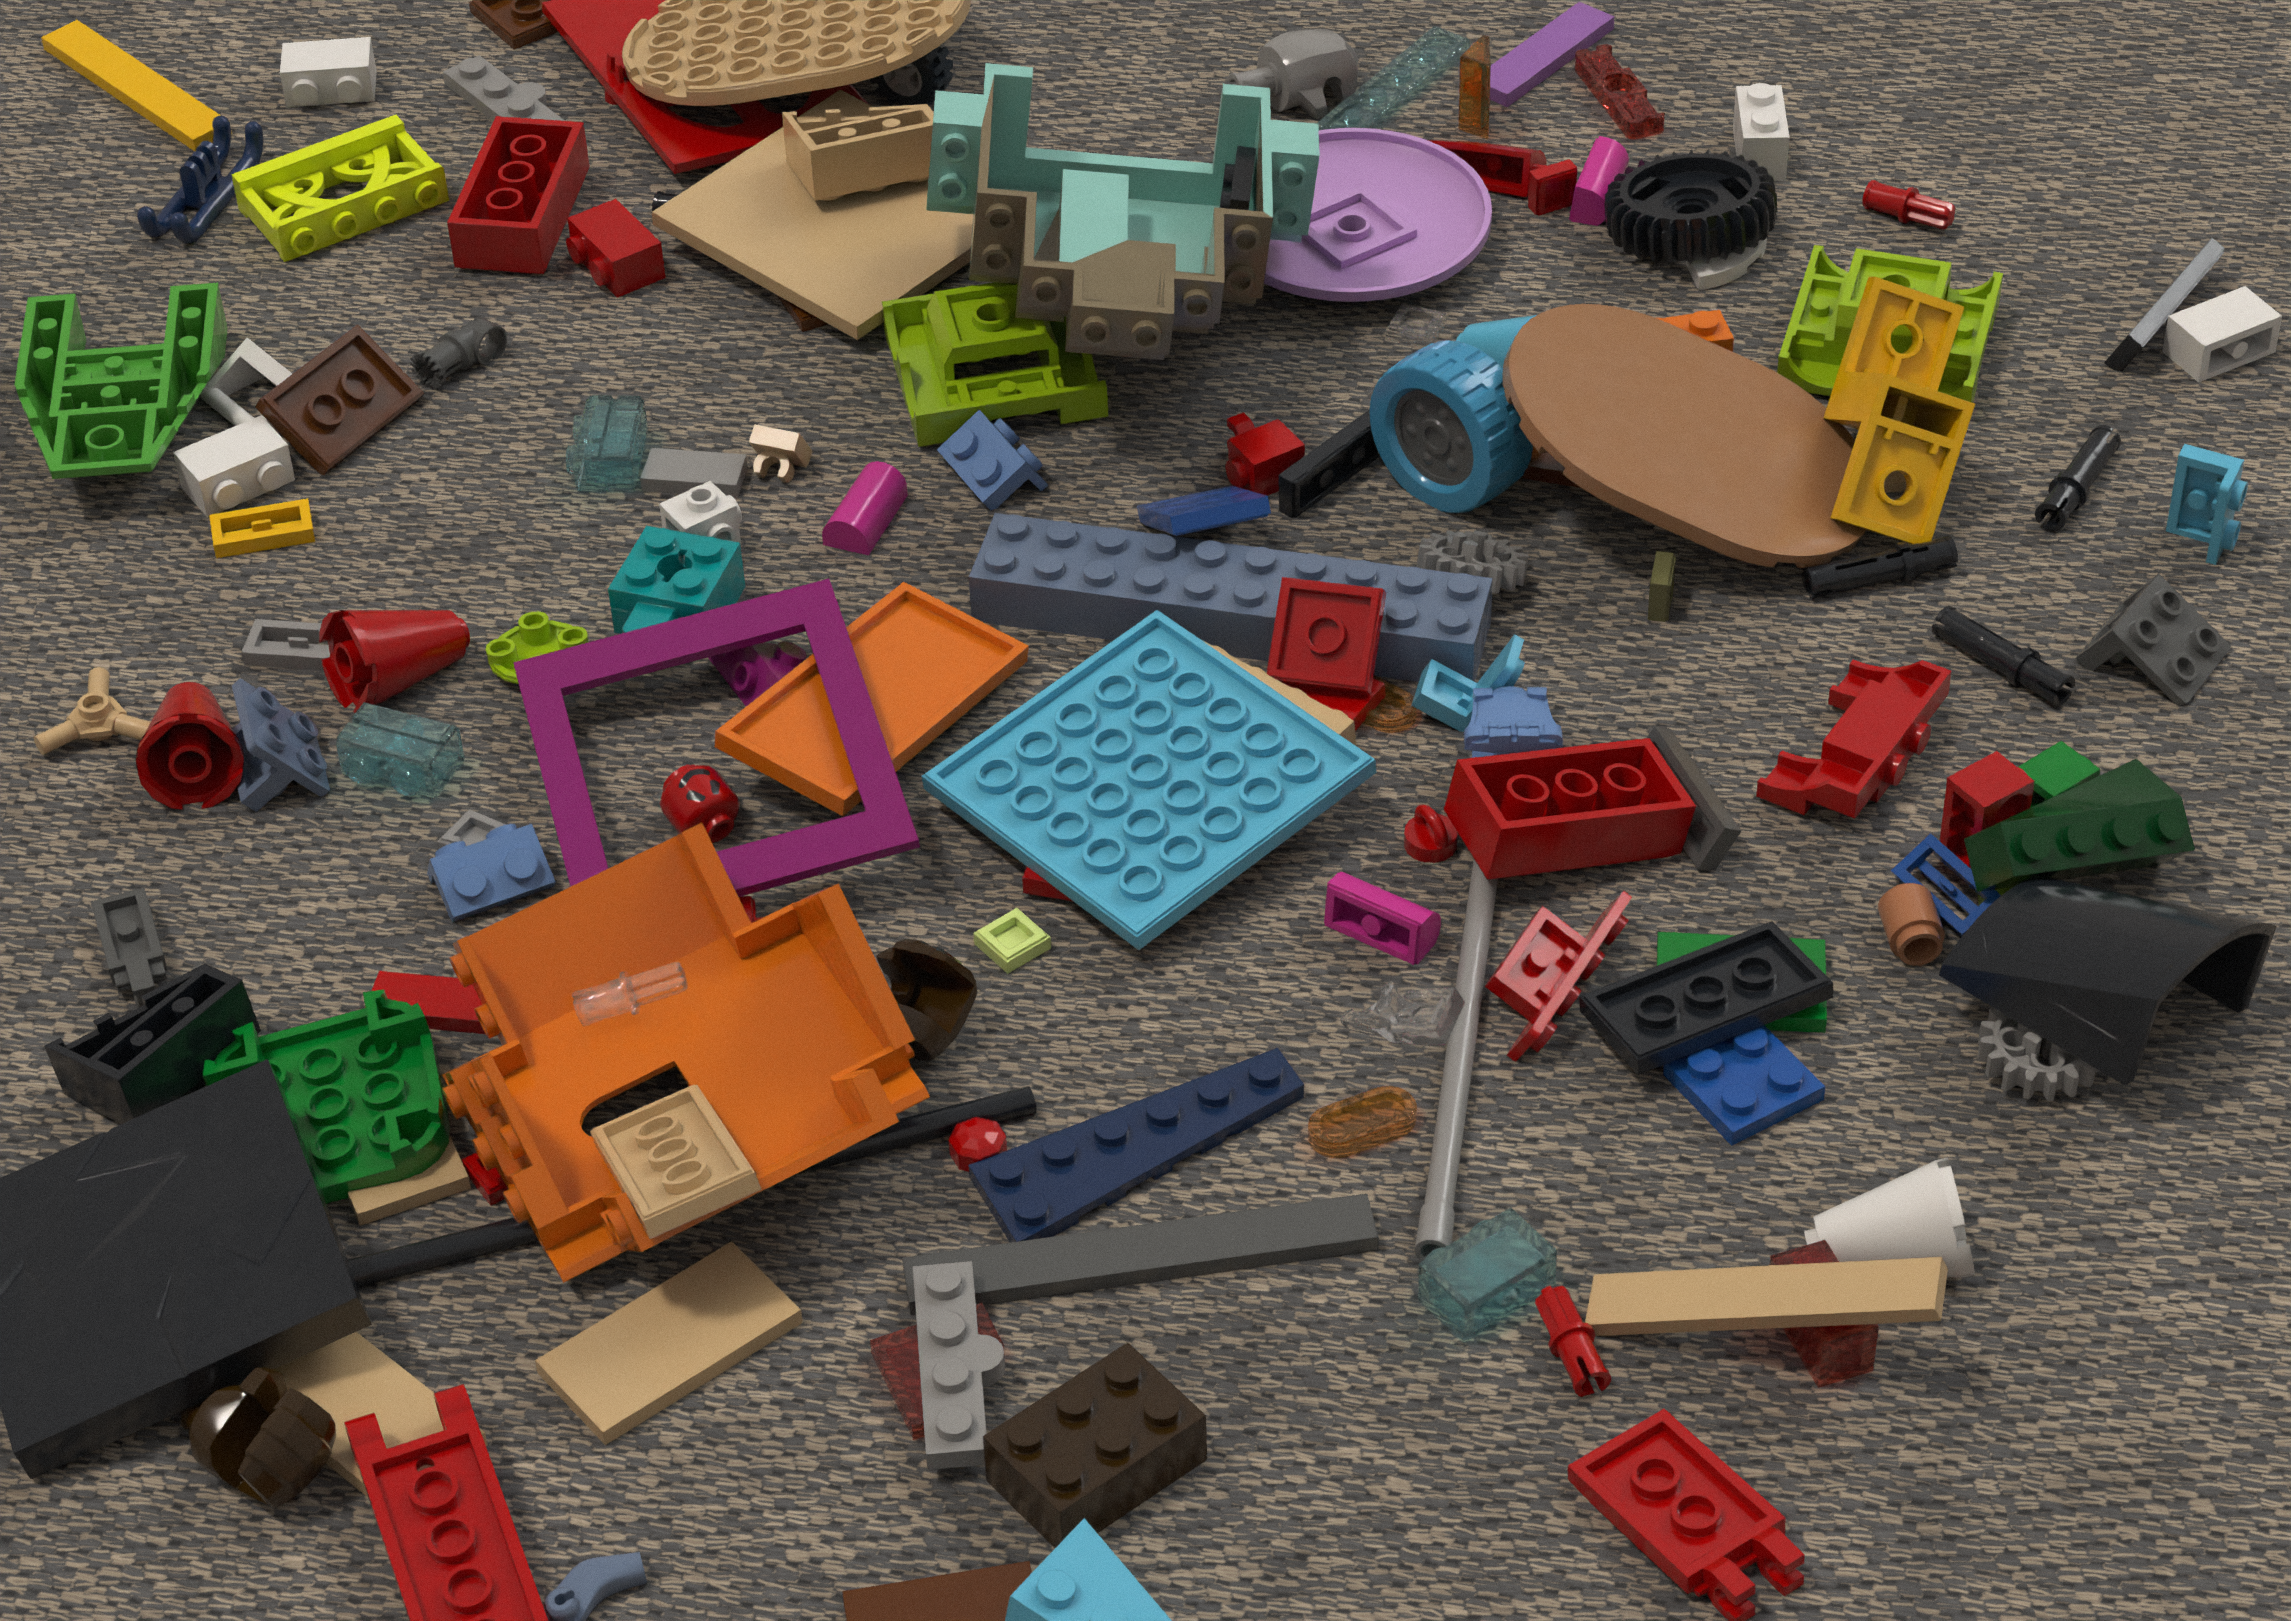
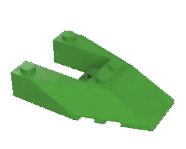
[15,283,228,479]

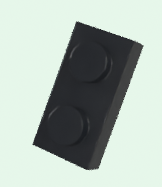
[1220,146,1256,210]

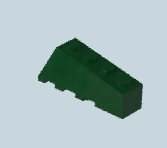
[1964,759,2195,892]

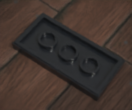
[1579,921,1833,1075]

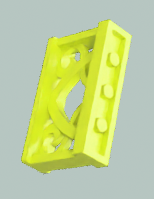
[231,115,449,262]

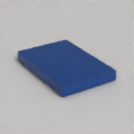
[1137,486,1271,536]

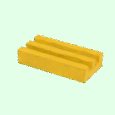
[209,498,315,558]

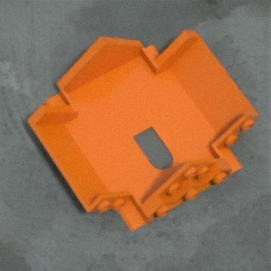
[441,823,930,1283]

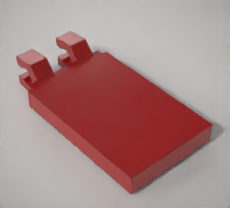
[1568,1409,1805,1621]

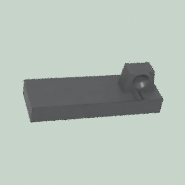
[1647,726,1741,871]

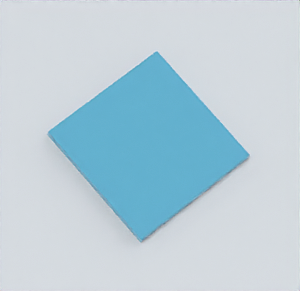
[922,610,1377,950]

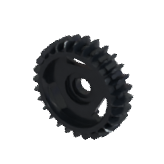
[1604,149,1778,265]

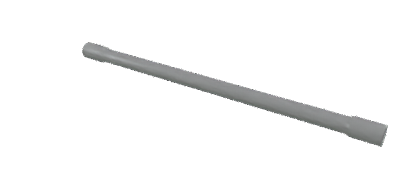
[1415,859,1498,1262]

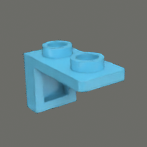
[1411,634,1525,732]

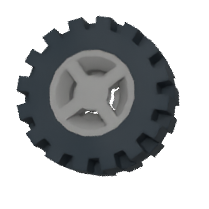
[870,46,954,106]

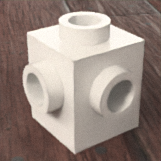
[659,481,742,559]

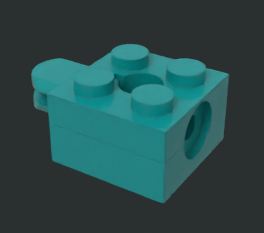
[608,525,746,634]

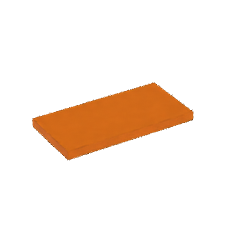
[714,582,1029,816]

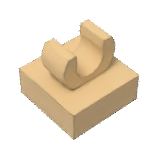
[749,424,812,483]

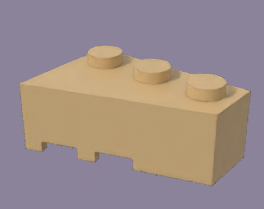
[782,104,934,201]

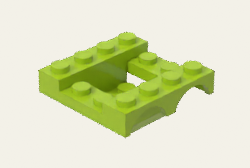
[1777,245,2003,403]
[882,282,1108,447]

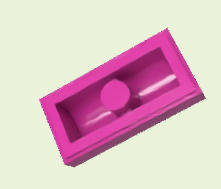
[1569,136,1629,226]
[822,461,908,555]
[1324,872,1441,965]

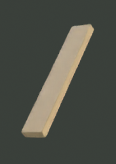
[1585,1257,1948,1336]

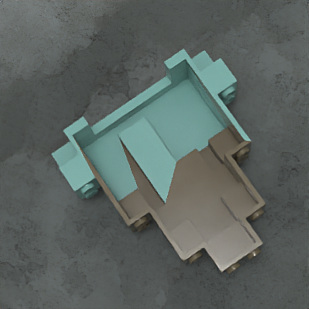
[926,63,1320,360]

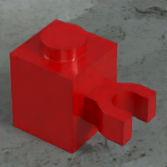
[1225,412,1305,496]

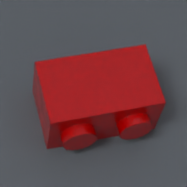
[566,199,666,298]

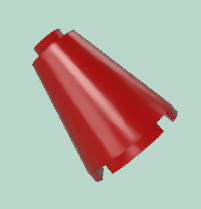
[319,610,470,713]
[136,682,244,810]

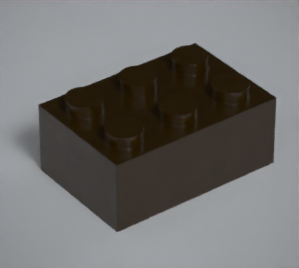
[983,1342,1207,1548]

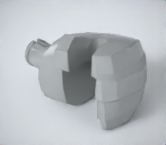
[1227,29,1358,119]

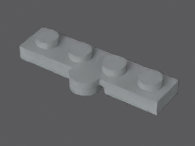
[443,55,565,121]
[913,1261,1005,1470]

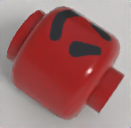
[660,764,740,843]

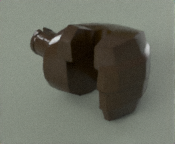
[876,939,978,1061]
[181,1367,336,1508]

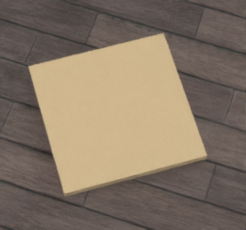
[652,90,973,340]

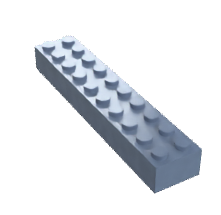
[969,513,1493,682]

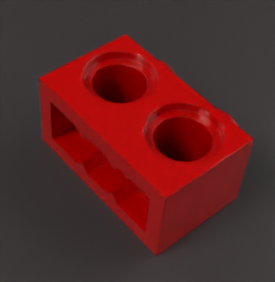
[1939,751,2034,868]

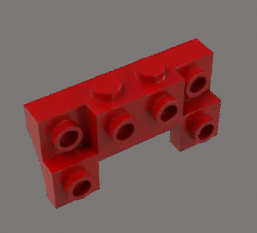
[1756,659,1951,819]

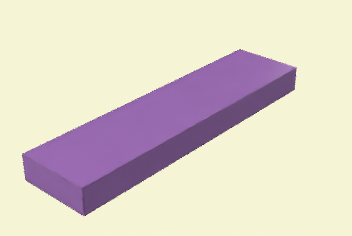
[1472,2,1614,107]

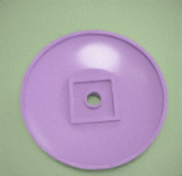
[1264,128,1492,302]

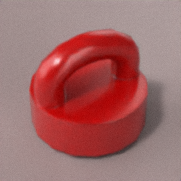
[1404,804,1458,863]

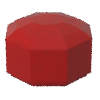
[949,1117,1007,1172]

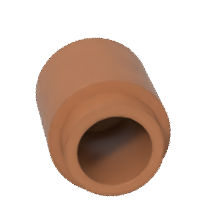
[1878,883,1945,966]

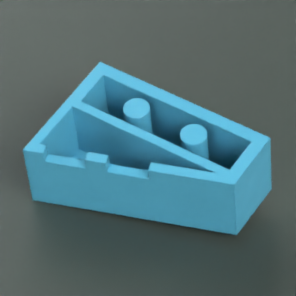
[1005,1518,1172,1621]

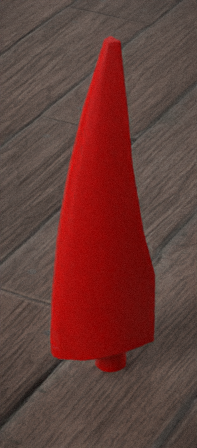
[1427,140,1548,197]

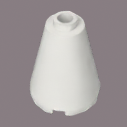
[1804,1158,1975,1277]

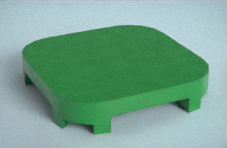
[203,990,450,1204]

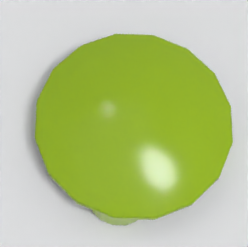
[485,611,589,684]

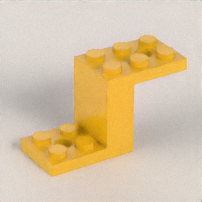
[1823,277,1975,544]

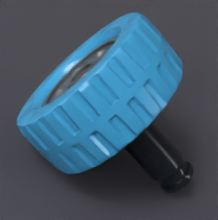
[1369,340,1533,513]

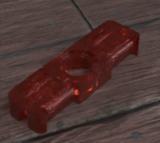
[1575,44,1665,140]

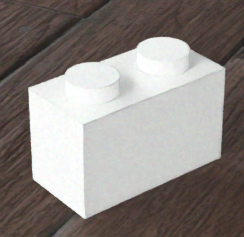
[280,37,377,108]
[1733,83,1790,181]
[2162,286,2282,382]
[173,415,295,518]

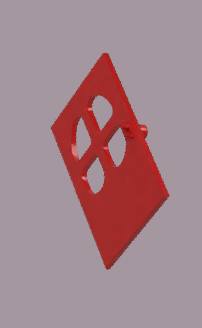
[542,0,869,174]

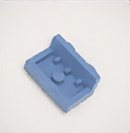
[937,410,1048,510]
[427,824,556,923]

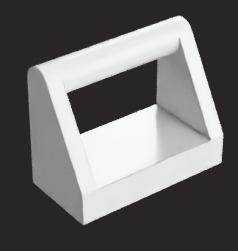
[201,338,292,433]

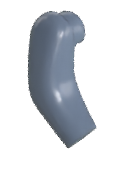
[544,1552,647,1621]

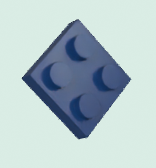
[1663,1025,1825,1146]

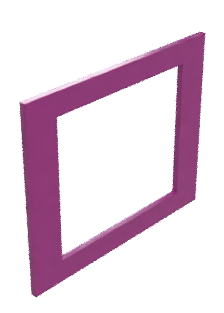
[513,579,920,897]

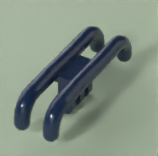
[137,115,264,243]

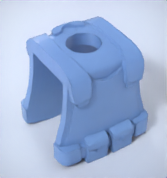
[1464,686,1563,758]

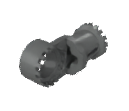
[410,317,507,390]

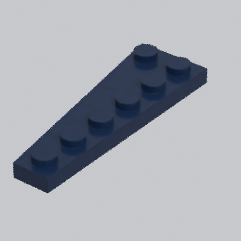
[969,1048,1304,1243]

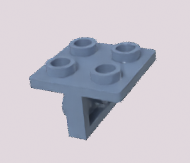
[232,678,330,812]

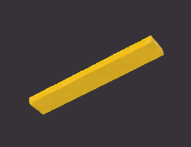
[41,20,232,151]

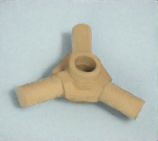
[34,667,151,755]

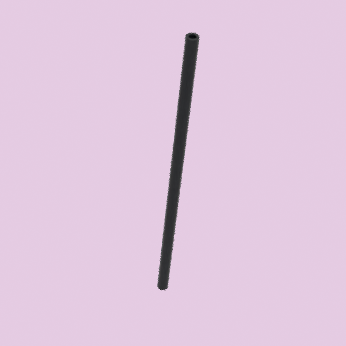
[348,1086,1036,1287]

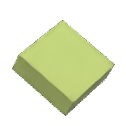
[973,908,1051,974]

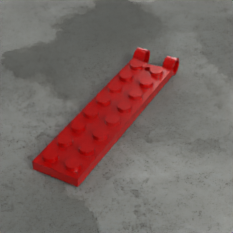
[344,1384,548,1621]

